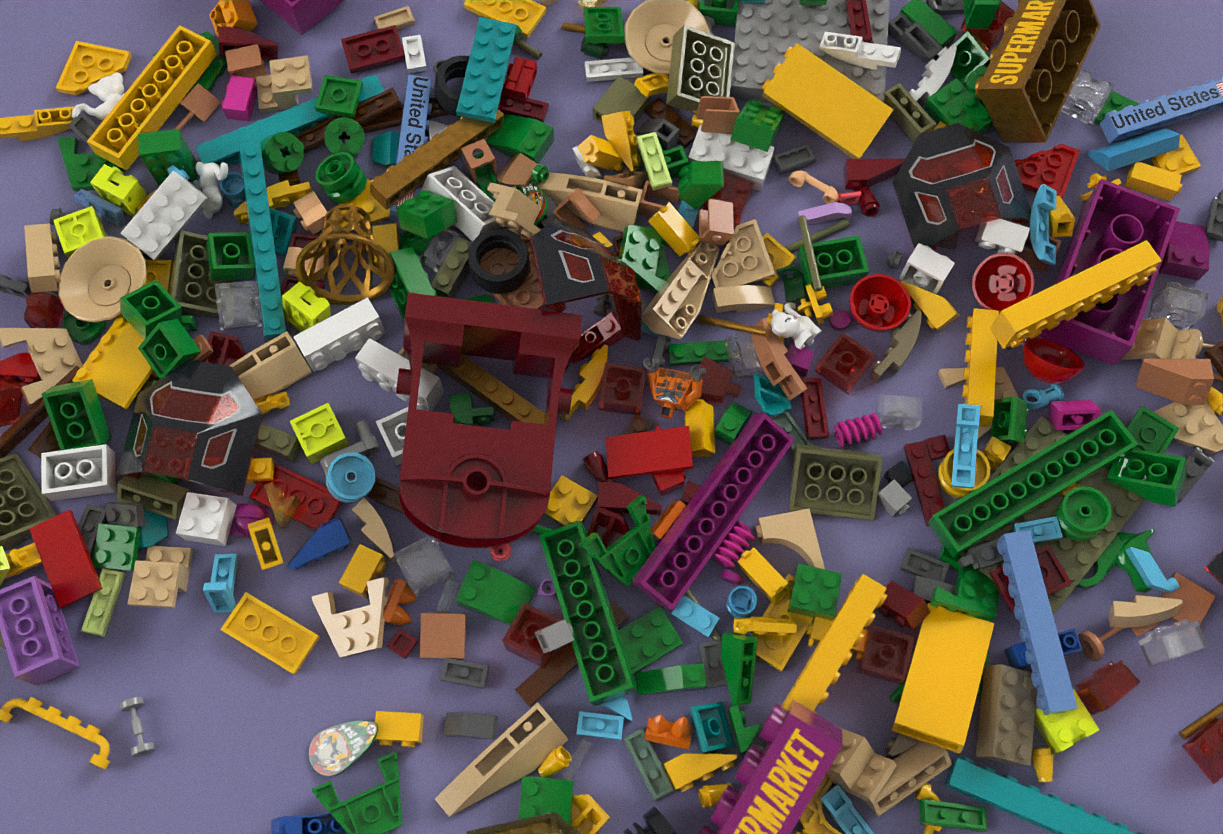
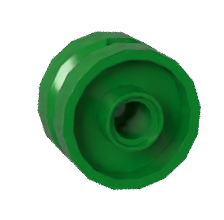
[315,152,367,203]
[1055,486,1112,542]

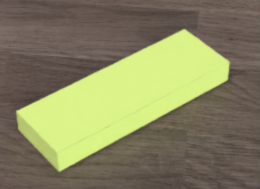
[637,132,672,190]
[81,568,126,637]

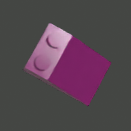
[1159,221,1210,280]

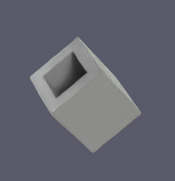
[877,479,912,517]
[535,619,574,653]

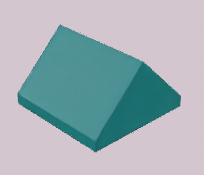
[689,702,735,754]

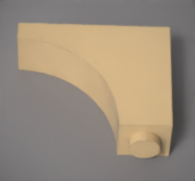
[754,509,825,569]

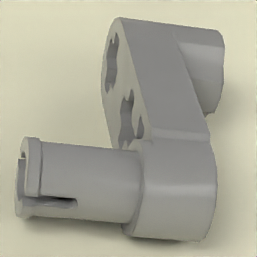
[320,420,380,476]

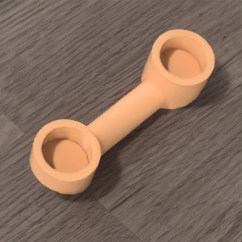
[789,171,839,204]

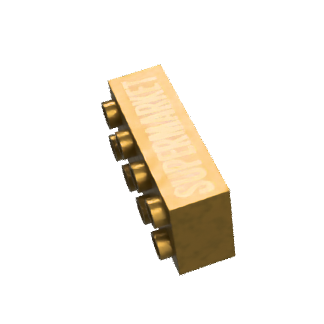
[975,0,1101,143]

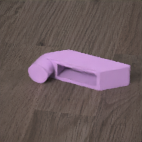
[798,202,852,225]

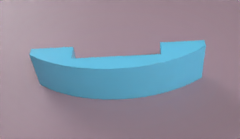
[1030,184,1057,266]
[951,404,980,489]
[820,784,874,834]

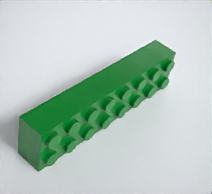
[539,520,638,706]

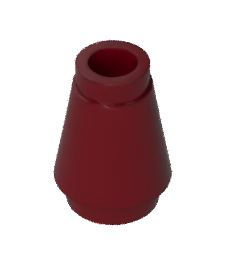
[859,187,880,217]
[583,451,609,483]

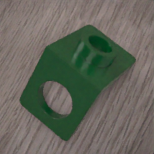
[776,264,806,303]

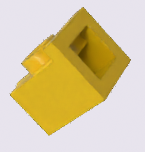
[981,436,1011,472]

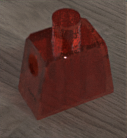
[24,292,64,329]
[698,356,742,404]

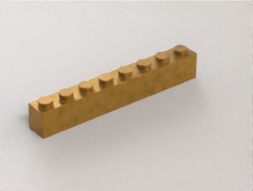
[370,109,504,210]
[436,354,545,424]

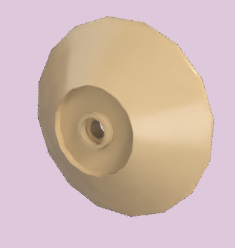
[624,0,710,74]
[58,236,146,323]

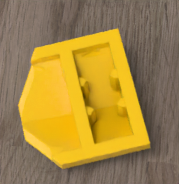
[571,794,610,834]

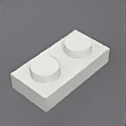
[402,35,427,73]

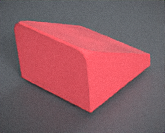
[838,191,861,206]

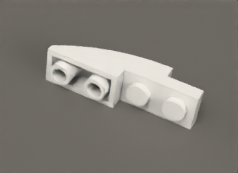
[819,32,901,70]
[909,44,956,103]

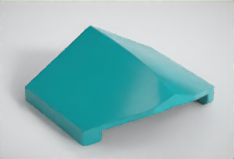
[372,131,400,166]
[269,209,296,255]
[753,373,791,417]
[131,509,169,549]

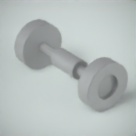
[119,697,155,757]

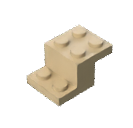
[256,55,313,113]
[487,182,541,240]
[1121,318,1202,361]
[128,546,193,608]
[827,727,897,803]

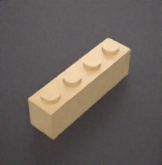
[24,223,61,293]
[862,741,952,817]

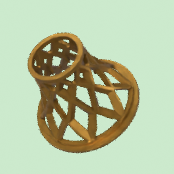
[296,205,394,305]

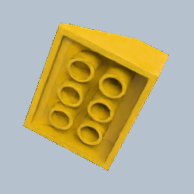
[72,314,154,409]

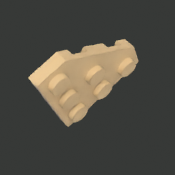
[711,219,775,288]
[1154,401,1223,455]

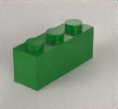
[900,0,958,55]

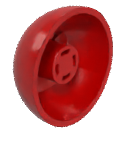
[972,253,1035,314]
[849,274,911,332]
[1023,337,1085,384]

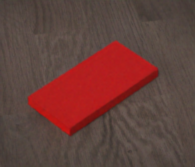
[605,426,694,479]
[249,463,343,530]
[29,510,103,608]

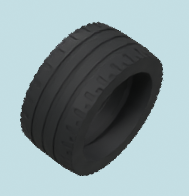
[434,55,469,118]
[468,228,530,294]

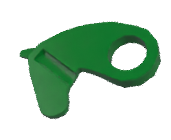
[1076,528,1155,592]

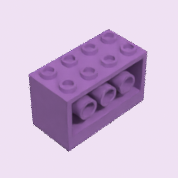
[0,576,80,686]

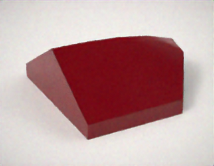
[202,331,246,366]
[587,506,630,549]

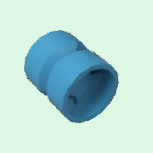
[220,172,246,208]
[726,586,757,618]

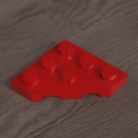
[1005,144,1080,199]

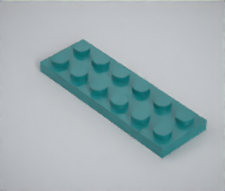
[456,17,517,123]

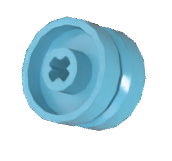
[326,453,375,503]

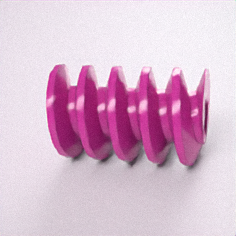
[834,413,882,448]
[711,521,755,568]

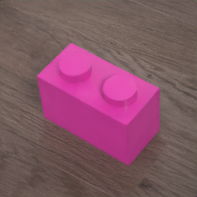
[221,76,257,122]
[1048,400,1101,431]

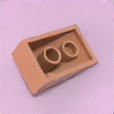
[1136,359,1214,405]

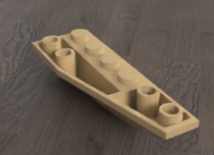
[532,172,643,233]
[641,242,720,339]
[193,331,312,417]
[435,702,568,817]

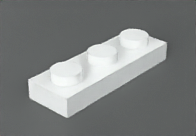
[585,58,643,82]

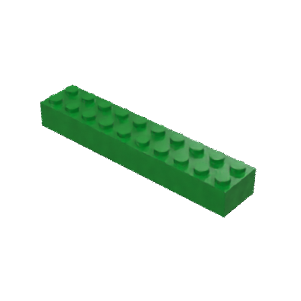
[928,409,1138,558]

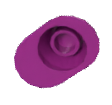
[229,503,274,538]

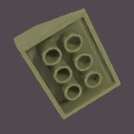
[666,25,735,111]
[168,230,237,318]
[789,444,883,520]
[0,453,57,551]

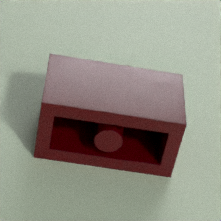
[878,581,930,630]

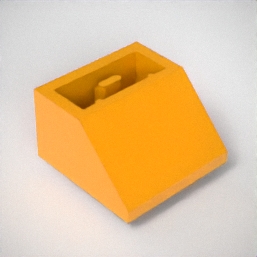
[209,0,258,40]

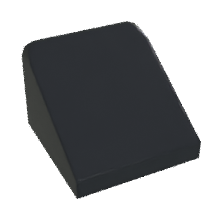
[884,460,914,488]

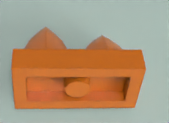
[650,500,686,540]
[382,579,416,625]
[644,714,693,750]

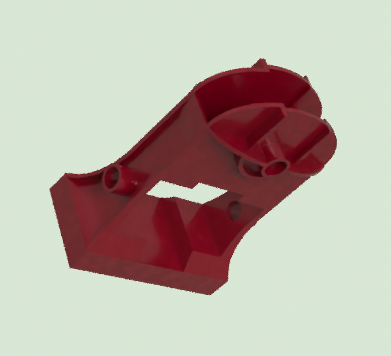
[396,292,582,549]

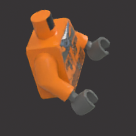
[643,357,706,419]

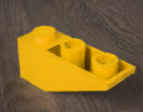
[601,110,641,171]
[901,281,960,331]
[663,753,737,792]

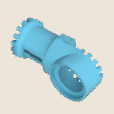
[1022,384,1064,411]

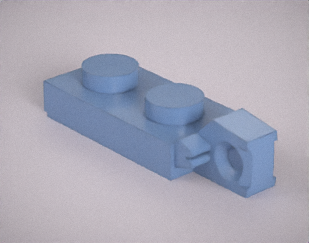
[73,189,125,227]

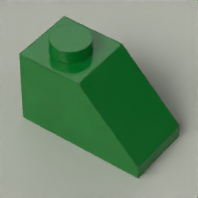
[715,402,752,446]

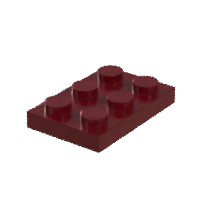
[341,25,406,74]
[989,545,1072,613]

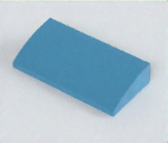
[1086,128,1180,171]

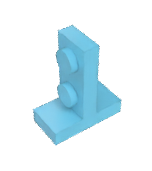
[203,554,239,613]

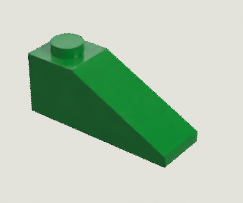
[721,632,757,706]
[636,663,706,695]

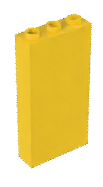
[761,43,894,159]
[892,603,994,754]

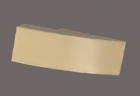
[712,285,775,313]
[352,498,397,563]
[1108,595,1183,628]

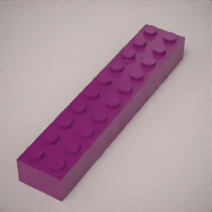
[631,413,794,610]

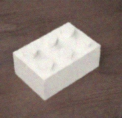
[974,216,1030,255]
[41,444,116,501]

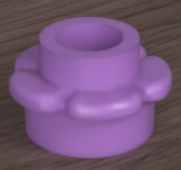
[538,578,557,599]

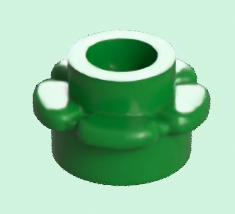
[531,164,549,183]

